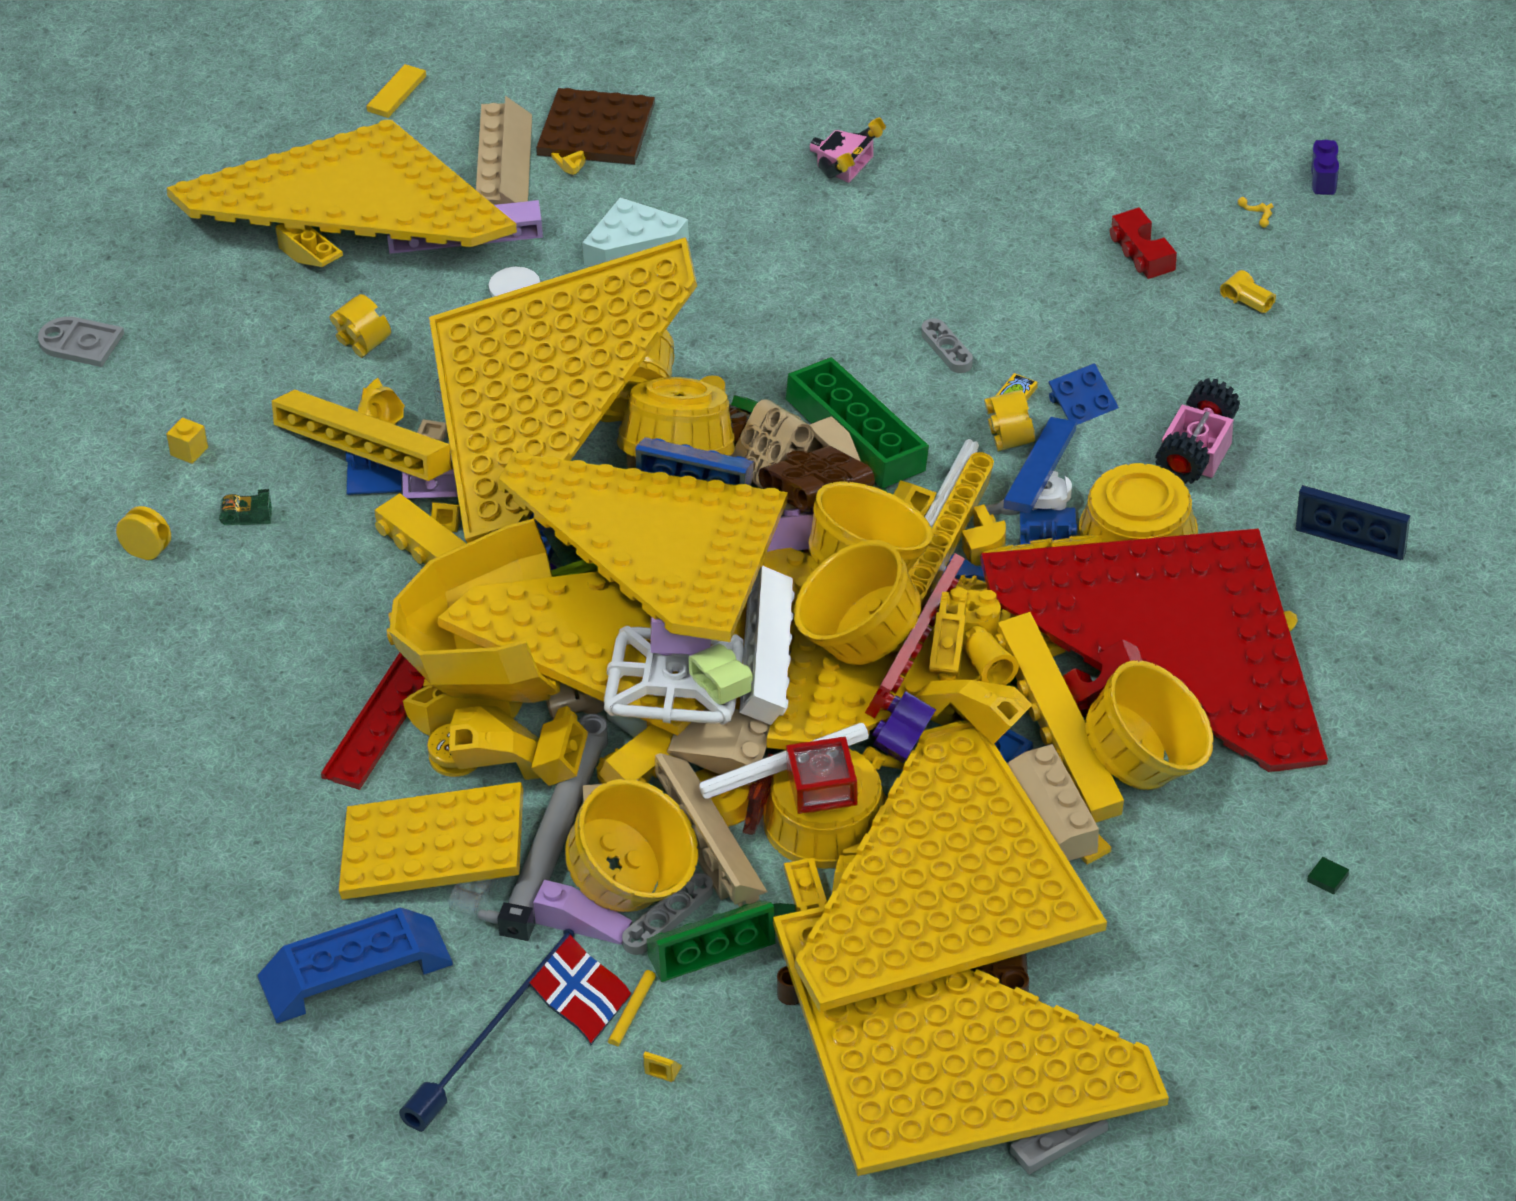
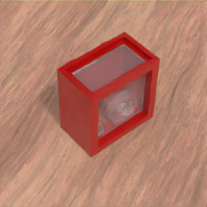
[786,736,858,814]

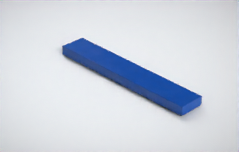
[1003,417,1077,513]

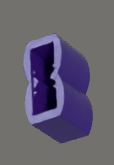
[1311,139,1339,195]
[872,691,936,763]

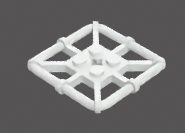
[604,626,744,725]

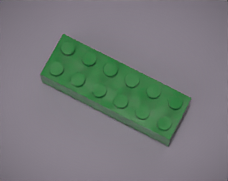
[786,357,929,489]

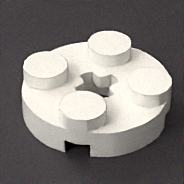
[1032,471,1072,510]

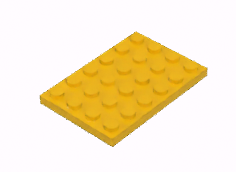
[339,782,524,900]

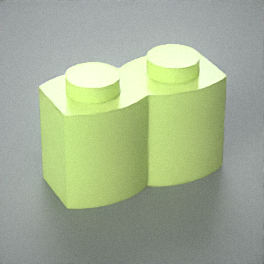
[688,644,753,705]

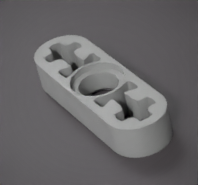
[922,318,973,373]

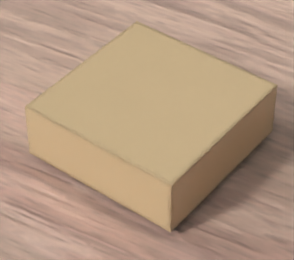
[417,419,447,442]

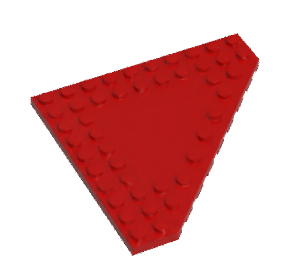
[980,528,1328,772]

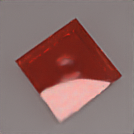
[743,753,774,835]

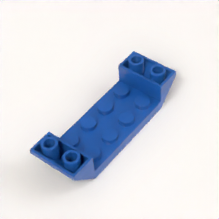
[257,907,453,1024]

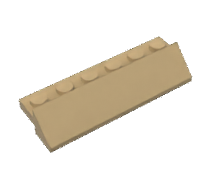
[476,96,532,205]
[655,753,767,907]

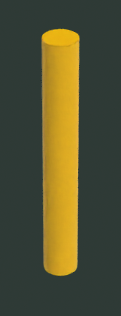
[608,970,656,1047]

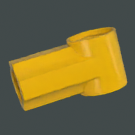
[1220,270,1276,313]

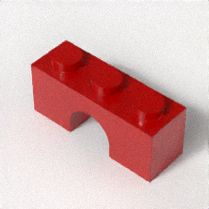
[1109,207,1177,279]
[1062,639,1143,717]

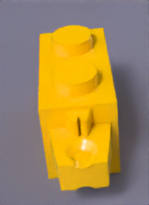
[531,706,588,786]

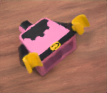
[810,117,886,183]

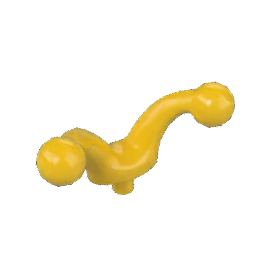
[1238,197,1274,228]

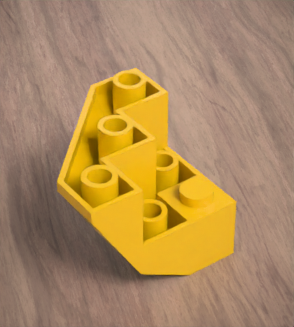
[915,680,1032,744]
[449,706,540,780]

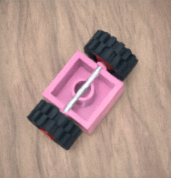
[1155,378,1240,484]

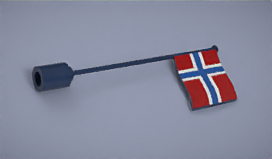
[399,929,631,1132]

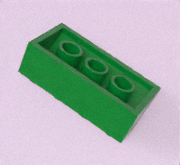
[646,900,776,982]

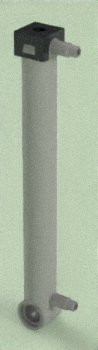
[478,714,608,941]

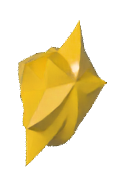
[358,378,405,425]

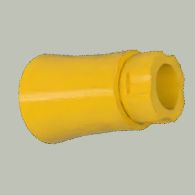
[963,626,1019,685]

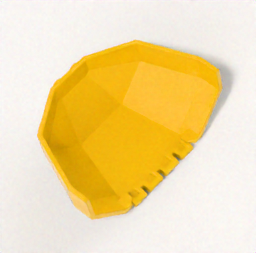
[387,518,561,703]

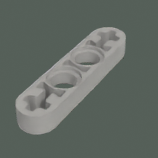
[622,873,713,955]

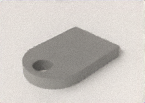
[38,317,124,367]

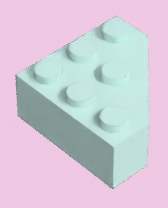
[582,198,689,267]

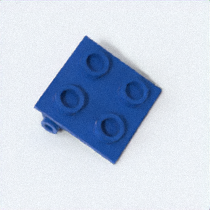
[1048,363,1119,425]
[346,451,402,495]
[1020,508,1077,544]

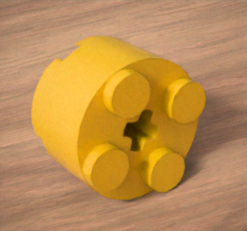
[329,294,391,358]
[984,390,1035,452]
[947,587,1001,651]

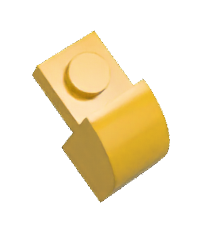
[962,504,1006,566]

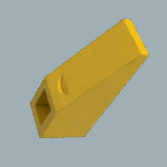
[275,223,343,267]

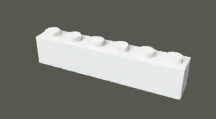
[739,566,795,725]

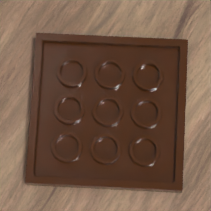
[536,88,655,165]

